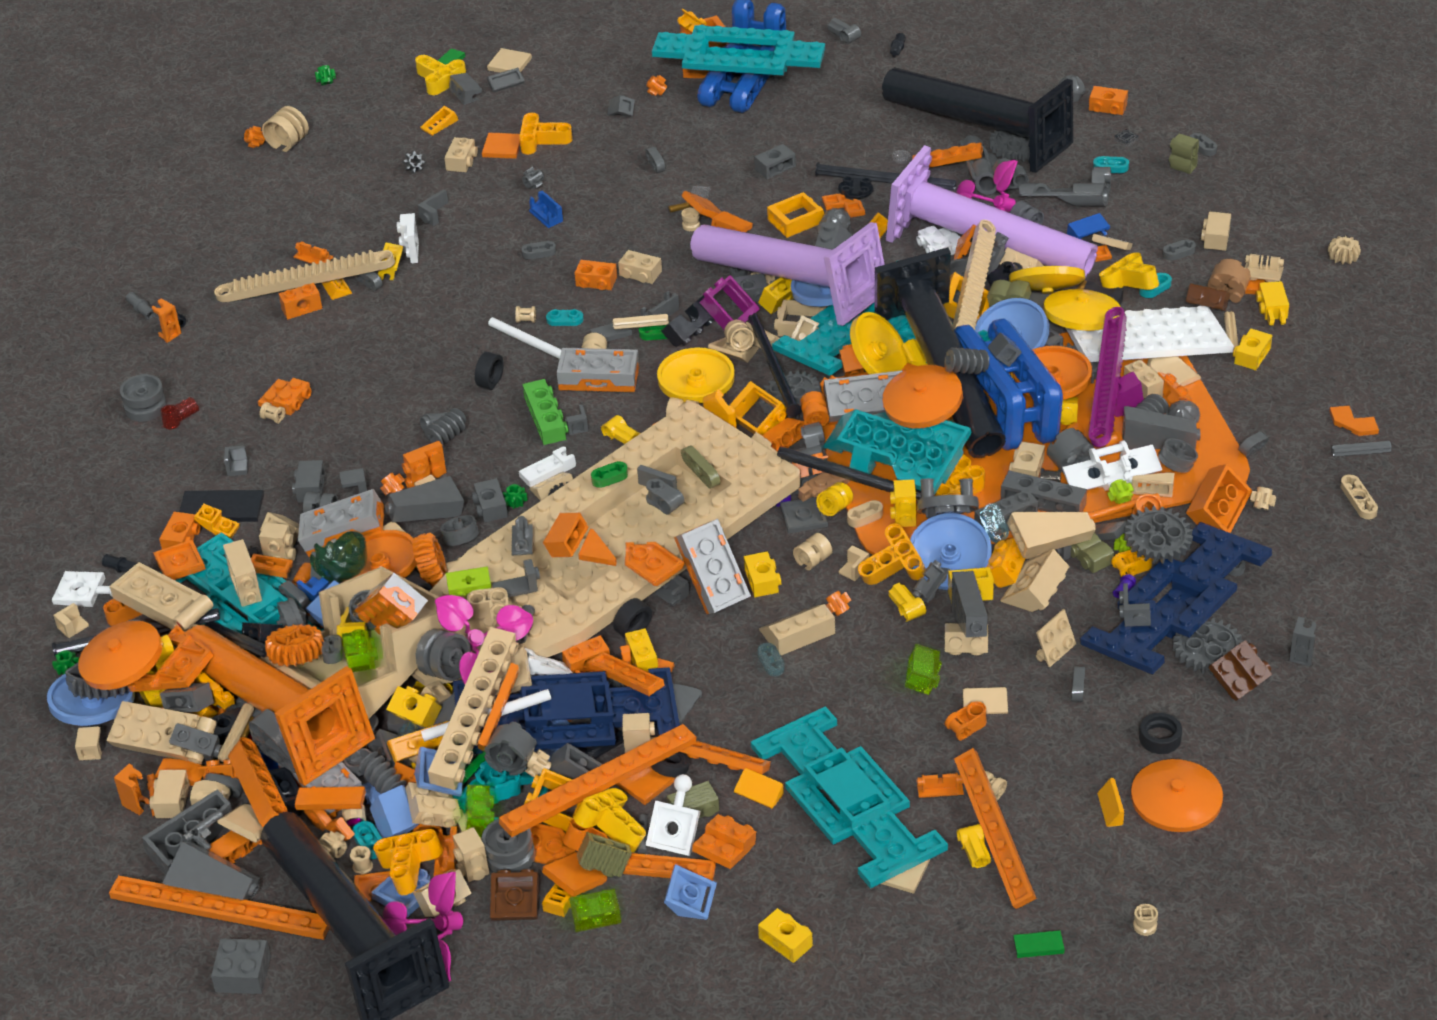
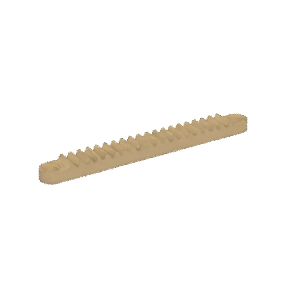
[953,219,996,330]
[214,250,395,302]

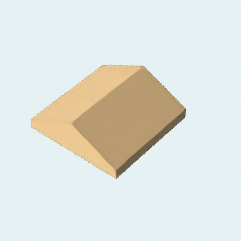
[708,337,759,363]

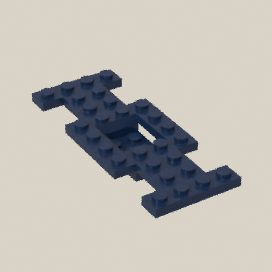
[1080,522,1272,675]
[453,667,680,754]

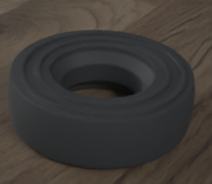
[651,752,690,778]

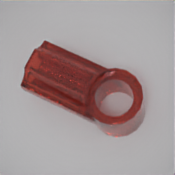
[160,397,199,430]

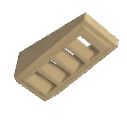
[1132,473,1174,497]

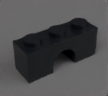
[661,296,715,347]

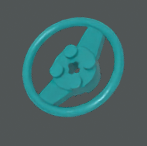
[452,761,549,826]

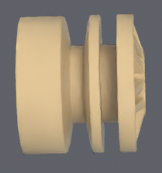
[262,106,309,152]

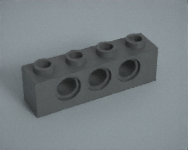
[1001,470,1087,512]

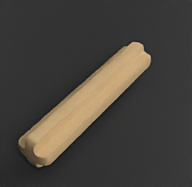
[1224,311,1239,353]
[613,314,669,330]
[218,703,255,762]

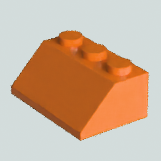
[1186,464,1252,533]

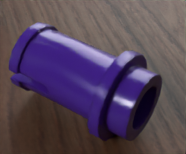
[1113,574,1136,599]

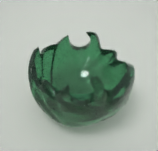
[310,531,368,582]

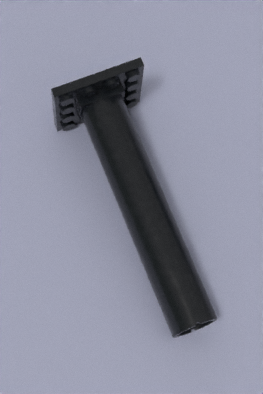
[882,67,1073,173]
[875,247,1006,458]
[261,812,449,1020]

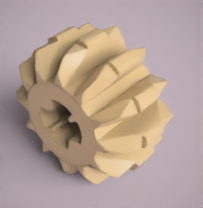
[1328,236,1361,265]

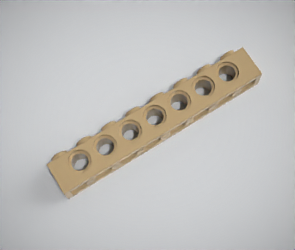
[428,627,518,790]

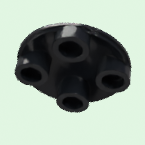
[838,176,874,198]

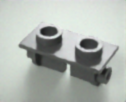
[511,516,533,556]
[912,560,950,603]

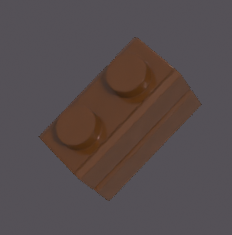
[1186,283,1230,311]

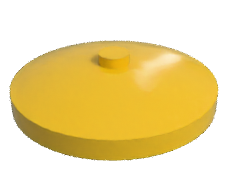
[1009,266,1085,294]
[1043,289,1120,331]
[850,312,908,374]
[657,348,735,403]

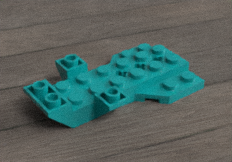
[823,409,972,495]

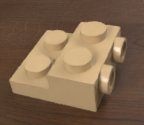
[406,782,461,828]

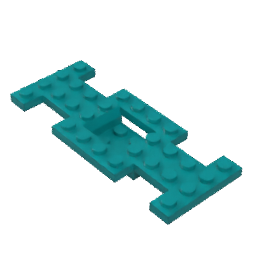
[772,302,908,376]
[159,532,324,634]
[751,706,948,889]

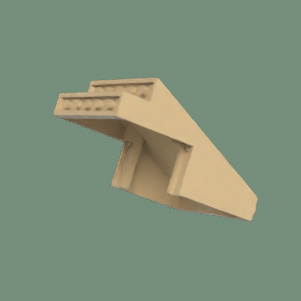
[259,566,452,719]

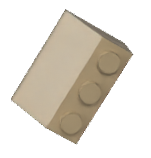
[1000,549,1069,612]
[759,604,835,656]

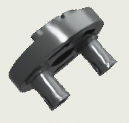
[917,478,979,518]

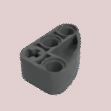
[249,709,296,773]

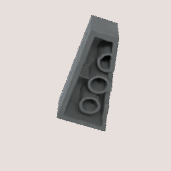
[142,789,232,875]

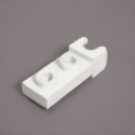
[519,447,576,487]
[525,648,573,675]

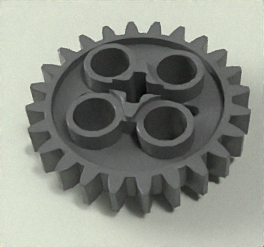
[989,129,1030,162]
[759,370,822,418]
[1124,506,1193,564]
[1173,618,1244,675]

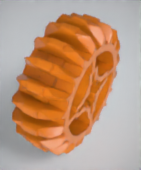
[412,533,448,588]
[265,624,324,667]

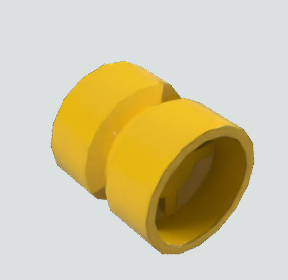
[816,482,853,516]

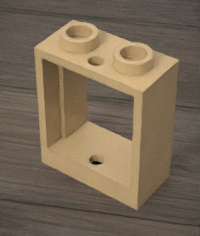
[774,300,828,337]
[223,539,262,607]

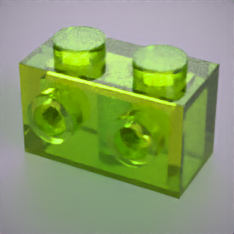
[342,629,378,672]
[905,644,942,695]
[465,785,494,837]
[569,889,621,932]

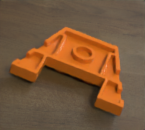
[127,625,213,692]

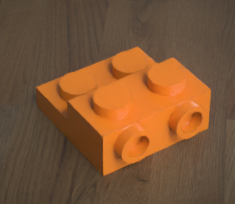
[258,378,312,416]
[402,441,446,488]
[692,814,756,869]

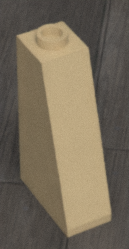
[1007,512,1096,558]

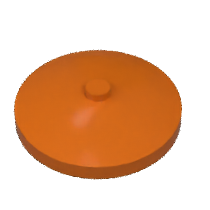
[1013,346,1092,400]
[882,365,963,428]
[337,530,416,582]
[78,621,163,690]
[1131,759,1223,832]

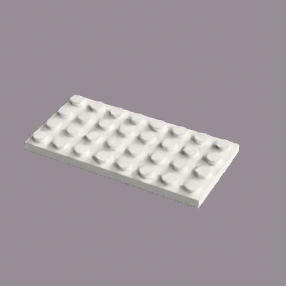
[1066,306,1234,362]

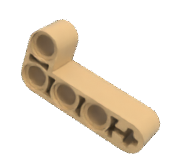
[467,587,509,655]

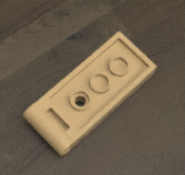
[109,562,213,632]
[107,701,217,764]

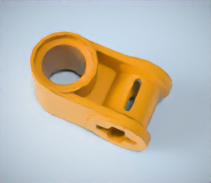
[1111,549,1152,577]

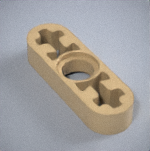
[1341,475,1378,519]

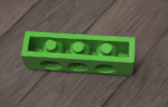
[522,379,568,445]

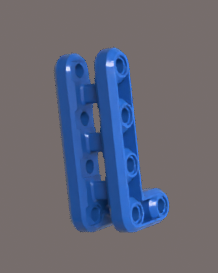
[697,0,786,113]
[955,318,1063,450]

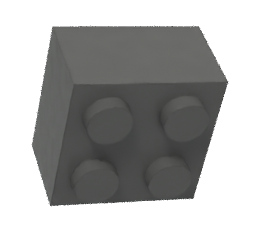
[211,939,271,994]

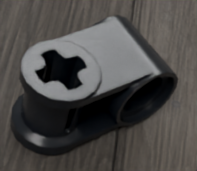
[986,261,1023,286]

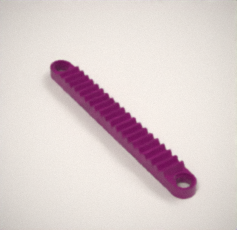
[1089,307,1127,447]

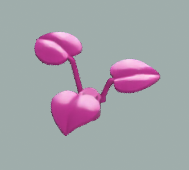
[956,160,1018,212]
[435,595,533,684]
[383,872,463,982]

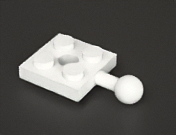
[52,571,112,607]
[646,774,701,856]

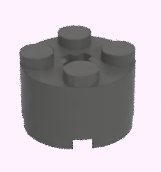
[1047,428,1094,473]
[484,722,537,775]

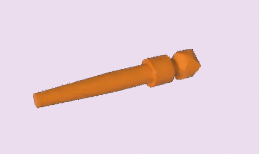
[147,774,156,816]

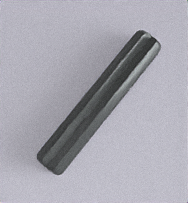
[1331,441,1392,457]

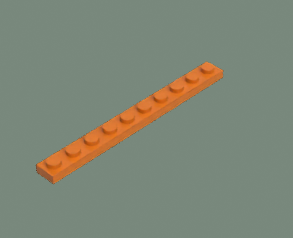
[499,724,696,837]
[109,875,329,940]

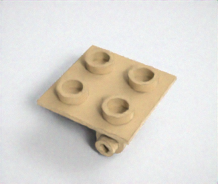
[1245,254,1284,282]
[1036,609,1076,667]

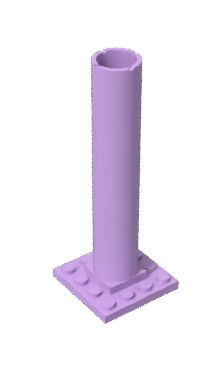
[886,145,1098,278]
[690,222,885,326]

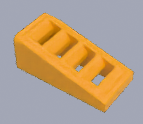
[420,106,458,136]
[542,883,576,917]

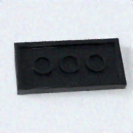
[179,490,264,522]

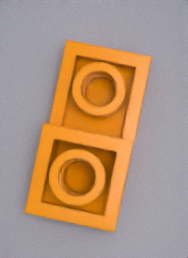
[194,504,240,539]

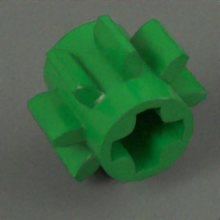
[315,65,336,86]
[502,484,528,509]
[52,650,79,675]

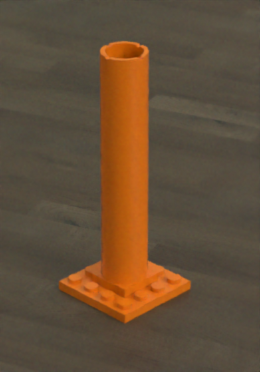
[186,625,375,786]

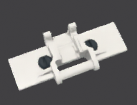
[1062,440,1162,491]

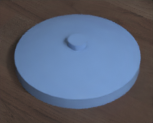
[791,280,833,307]
[975,298,1050,349]
[908,513,992,590]
[47,674,135,726]

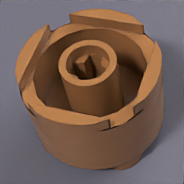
[1208,259,1251,303]

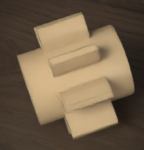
[1250,487,1276,511]
[525,749,551,777]
[319,831,347,858]

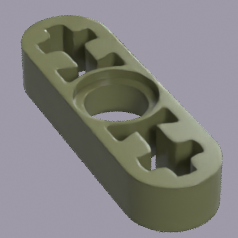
[681,445,720,489]

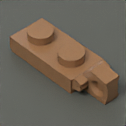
[798,472,850,502]

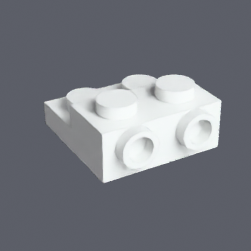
[397,213,419,263]
[916,226,960,255]

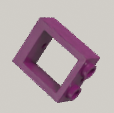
[699,275,760,330]

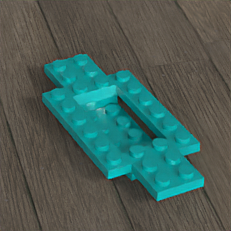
[652,25,826,75]

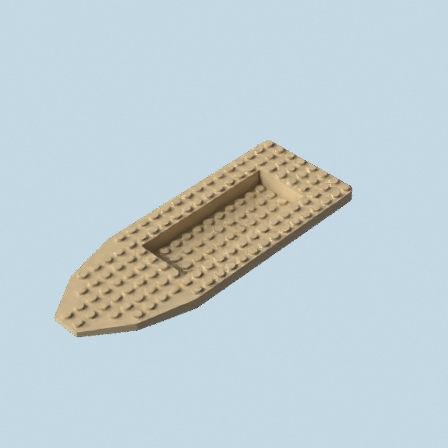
[411,402,800,686]

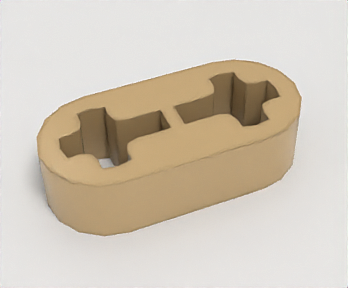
[847,500,883,528]

